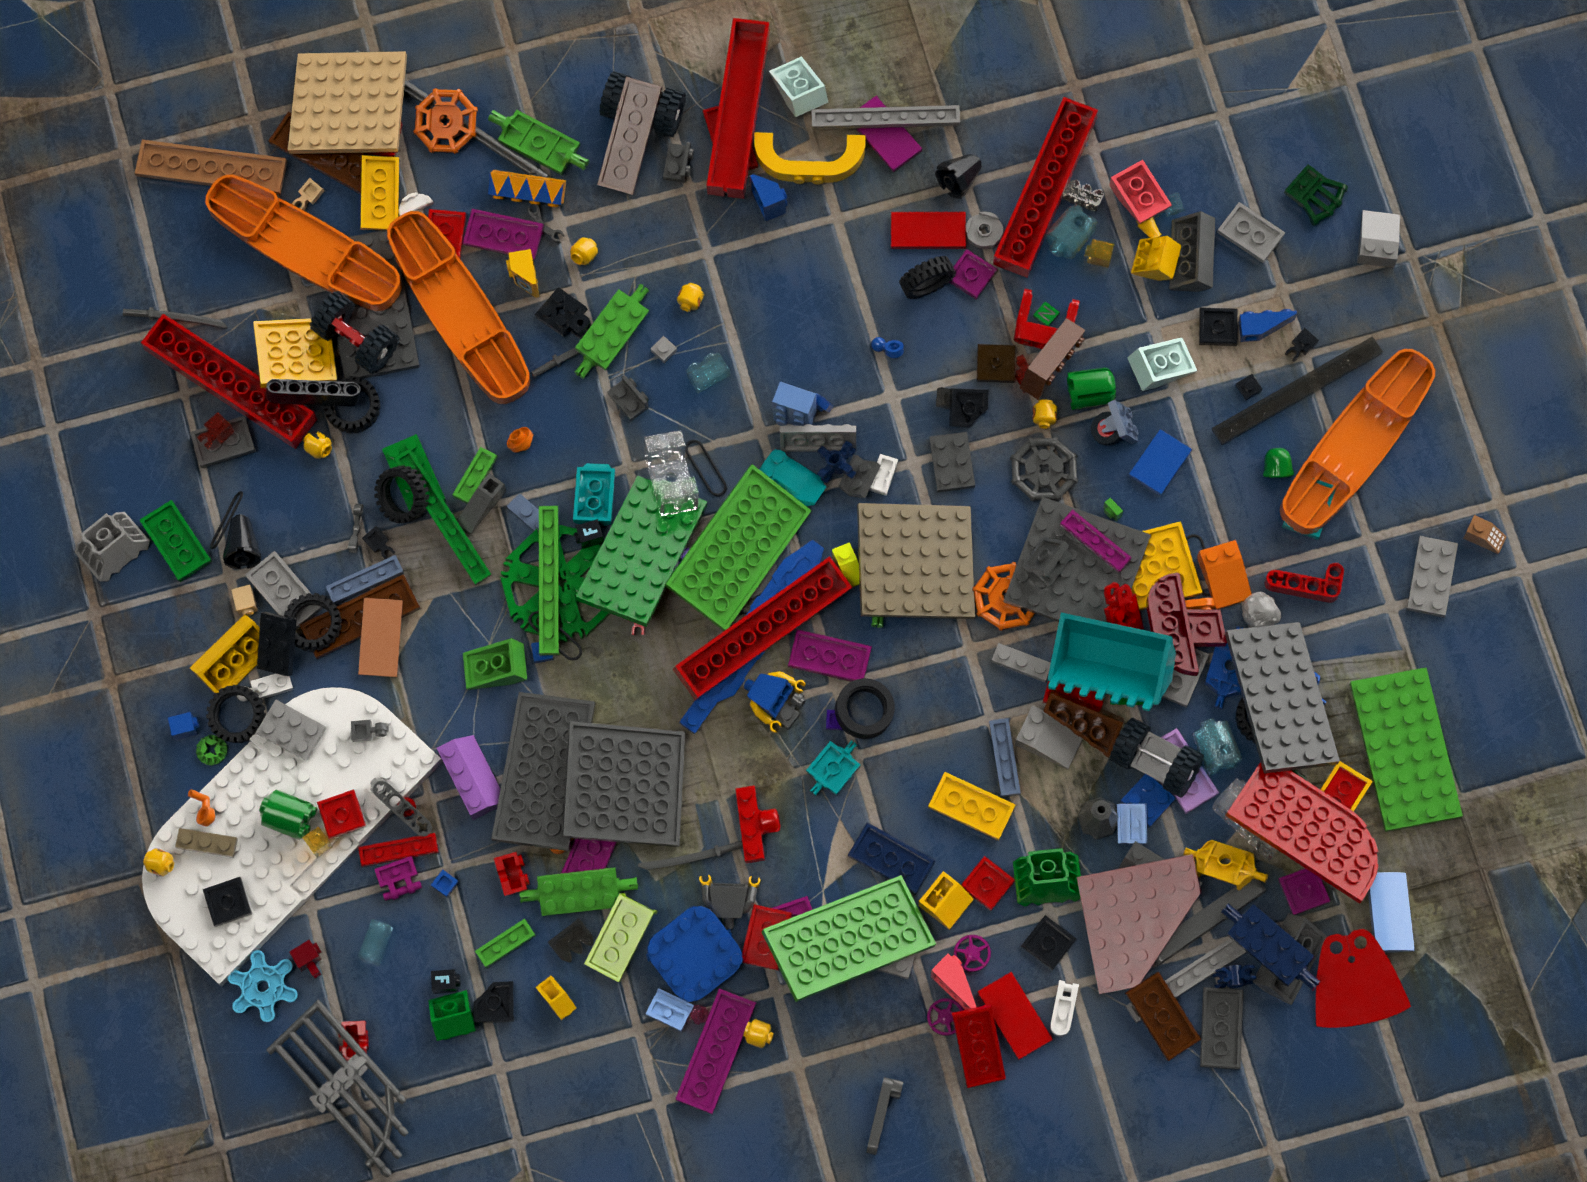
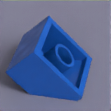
[750,174,788,221]

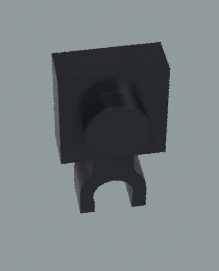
[1285,328,1319,362]
[362,526,395,559]

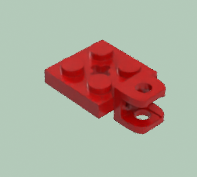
[1104,582,1144,630]

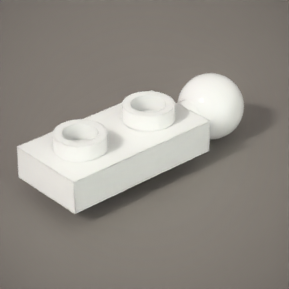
[236,674,293,702]

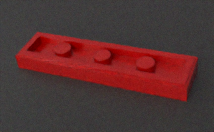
[358,833,439,867]

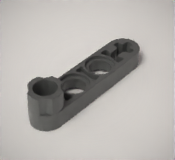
[370,778,432,836]
[866,1077,904,1155]

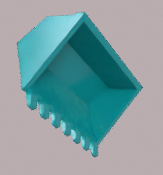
[1047,612,1176,711]

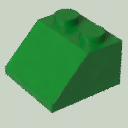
[428,990,475,1041]

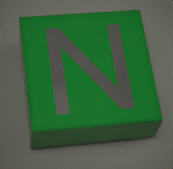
[1033,301,1060,326]

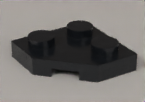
[949,388,988,427]
[474,981,514,1023]

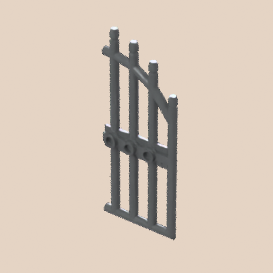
[266,999,409,1178]

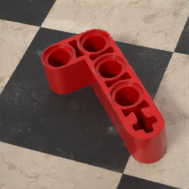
[1264,563,1344,603]

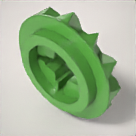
[196,735,227,765]

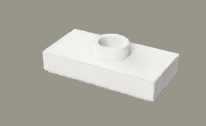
[869,454,898,496]

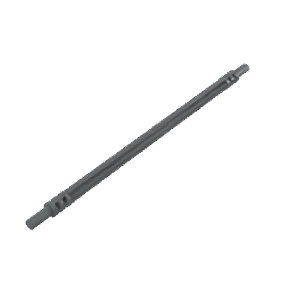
[355,50,550,178]

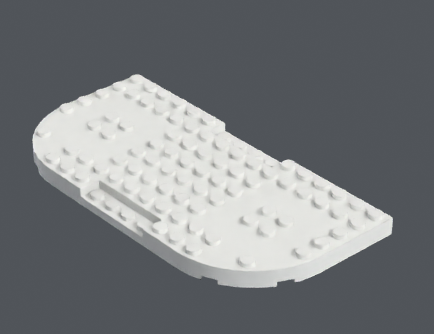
[142,687,443,987]

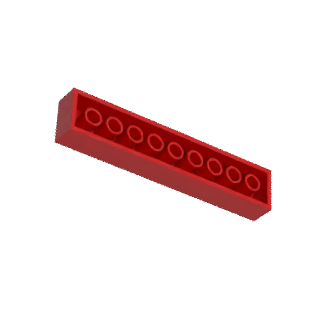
[993,97,1098,278]
[141,314,317,449]
[672,556,852,700]

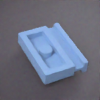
[1117,803,1147,843]
[646,988,694,1032]

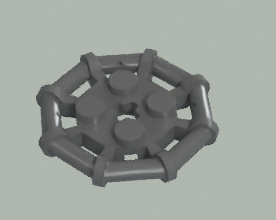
[1010,437,1079,502]

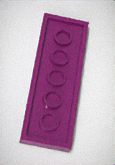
[675,989,756,1115]

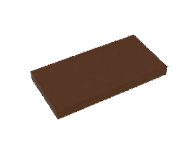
[1125,972,1201,1061]

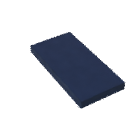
[848,822,935,895]

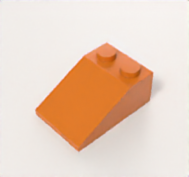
[1197,540,1251,610]

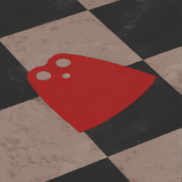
[1316,929,1411,1028]

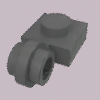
[773,693,806,730]
[351,720,389,742]

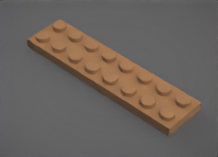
[135,140,287,195]

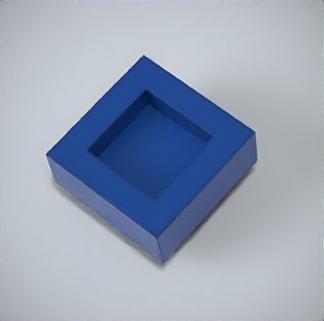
[816,393,834,412]
[531,642,554,663]
[431,869,459,897]

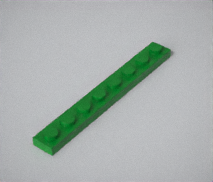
[394,448,492,586]

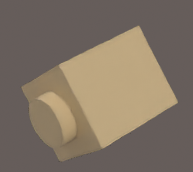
[231,585,258,616]

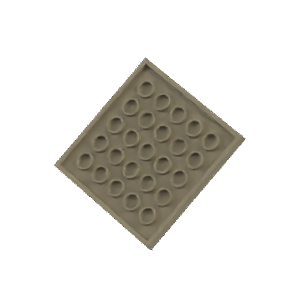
[857,503,975,619]

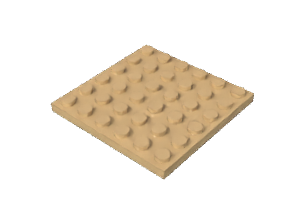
[288,51,407,154]

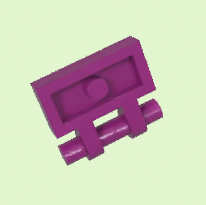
[374,856,422,901]

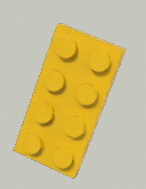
[360,155,399,230]
[928,772,1015,841]

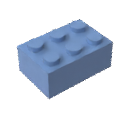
[772,382,817,426]

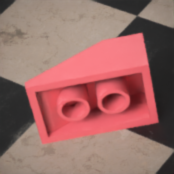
[1109,160,1172,224]
[931,954,976,1010]

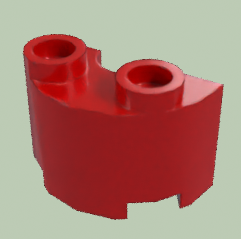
[494,852,530,896]
[339,1021,369,1061]

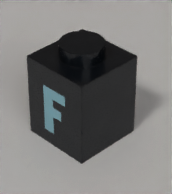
[574,519,604,549]
[431,969,461,994]

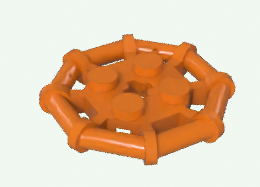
[413,88,478,154]
[973,562,1035,631]

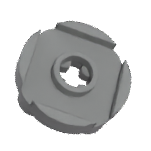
[966,212,1003,249]

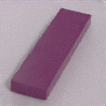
[1060,509,1132,573]

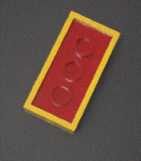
[1320,761,1373,812]

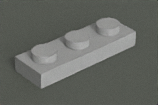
[991,643,1051,682]

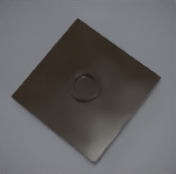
[977,344,1015,383]

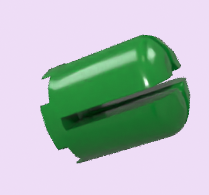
[1067,367,1116,410]

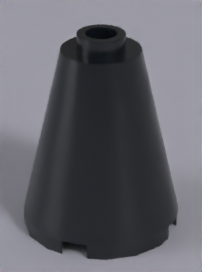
[223,514,261,569]

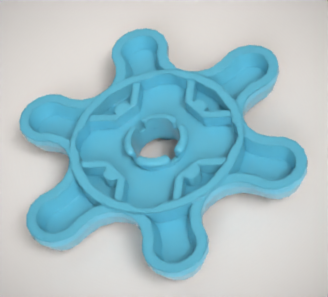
[227,950,298,1022]

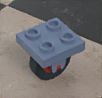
[1091,400,1139,446]

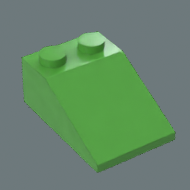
[463,638,527,690]

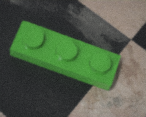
[452,447,498,504]
[475,919,536,968]

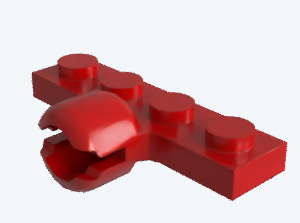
[735,785,780,864]

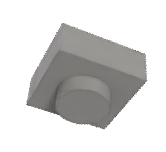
[651,336,677,363]

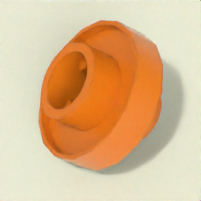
[507,427,533,453]

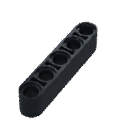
[266,379,360,407]

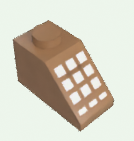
[1463,515,1506,554]

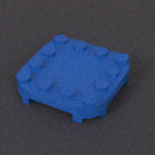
[647,906,743,1002]

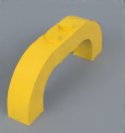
[754,132,866,184]

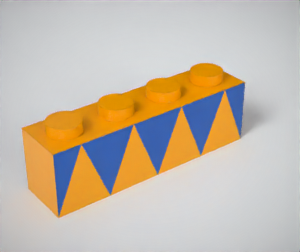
[488,170,566,207]

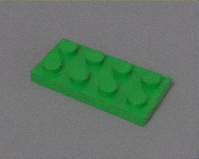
[382,434,447,511]
[140,500,212,582]

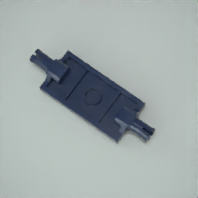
[1221,904,1321,991]

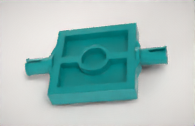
[806,740,861,796]

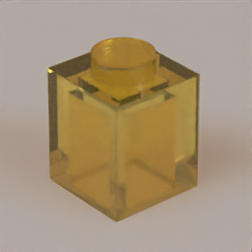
[1085,239,1114,268]
[302,826,333,858]

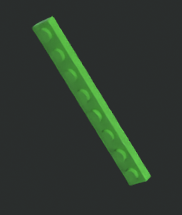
[539,506,559,656]

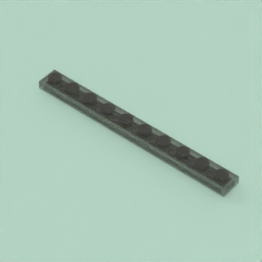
[1212,336,1383,445]

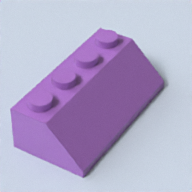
[437,735,501,820]

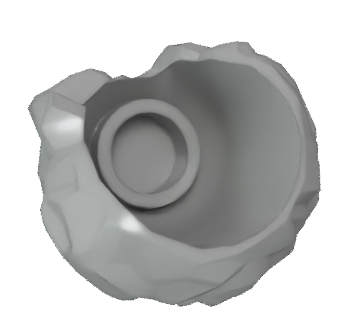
[1242,592,1281,628]

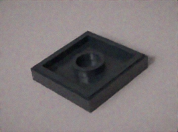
[1199,307,1238,346]
[203,877,252,927]
[1021,915,1076,971]

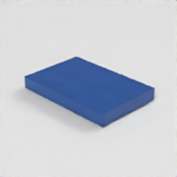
[1129,429,1192,496]

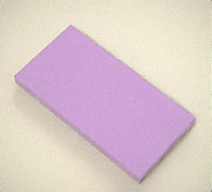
[1161,728,1219,814]

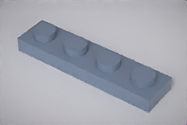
[326,555,404,604]
[989,718,1021,797]

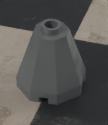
[1078,797,1118,840]

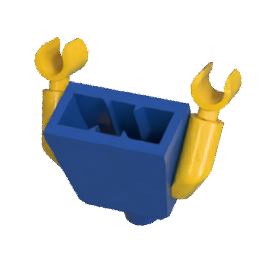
[744,671,806,733]

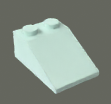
[769,56,828,117]
[1127,338,1197,391]

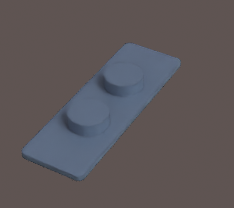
[507,494,539,534]

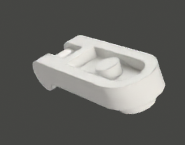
[1050,980,1079,1036]

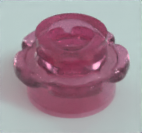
[690,1005,709,1025]

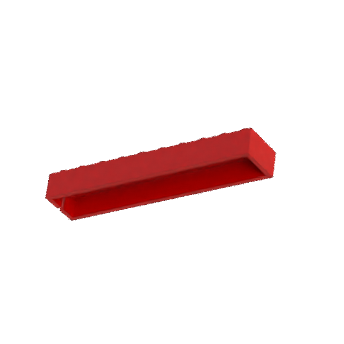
[706,18,770,199]

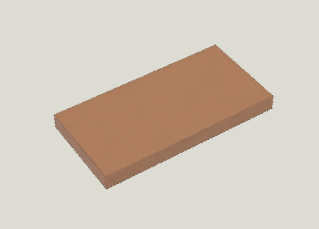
[358,598,403,677]

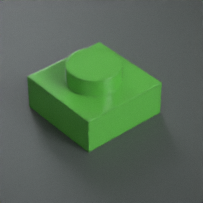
[1103,498,1123,521]

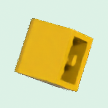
[1131,236,1182,281]
[918,871,974,930]

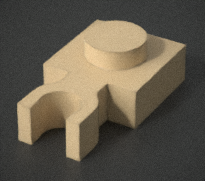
[292,178,325,211]

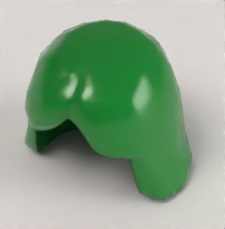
[1263,448,1294,478]

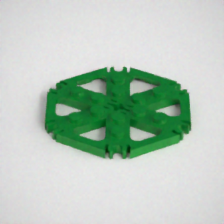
[500,525,610,643]

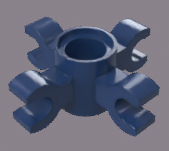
[817,441,857,484]
[1213,965,1256,988]

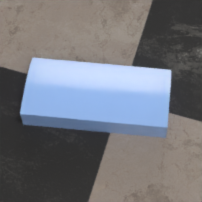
[1368,872,1415,953]

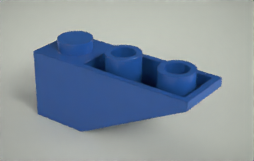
[1238,309,1297,342]

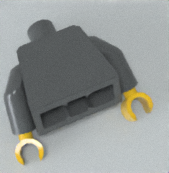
[699,875,760,929]

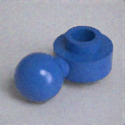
[871,337,904,358]

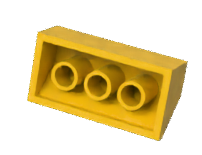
[190,614,260,694]

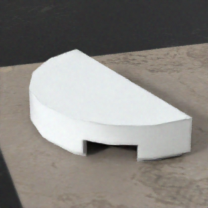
[398,192,434,216]

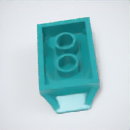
[759,449,826,507]
[573,463,615,527]

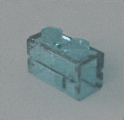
[686,352,730,393]
[358,919,393,966]

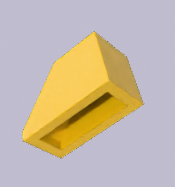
[535,976,577,1020]

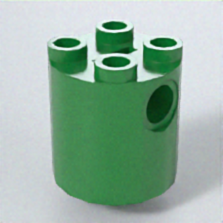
[259,789,317,840]

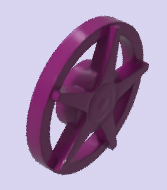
[954,935,991,972]
[927,998,963,1036]

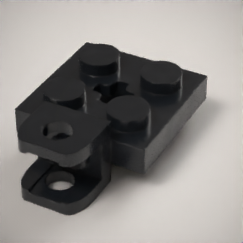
[534,287,591,339]

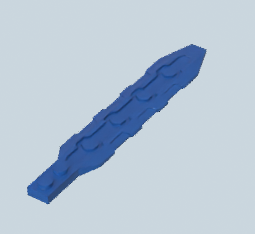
[679,540,824,734]

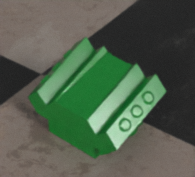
[1013,848,1081,907]

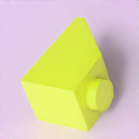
[832,542,860,588]

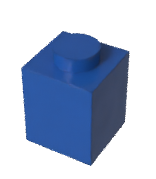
[168,712,199,740]

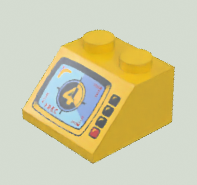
[506,249,539,298]

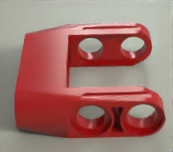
[1013,288,1080,349]

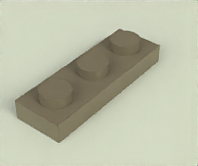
[175,828,238,858]

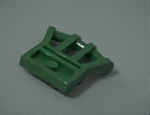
[1284,164,1348,226]

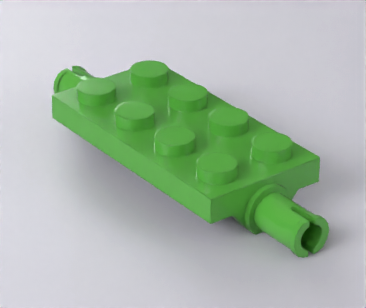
[488,110,589,175]
[574,284,649,379]
[519,867,638,916]

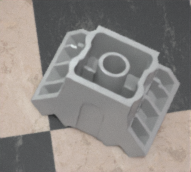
[75,512,150,581]

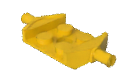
[1183,840,1268,890]

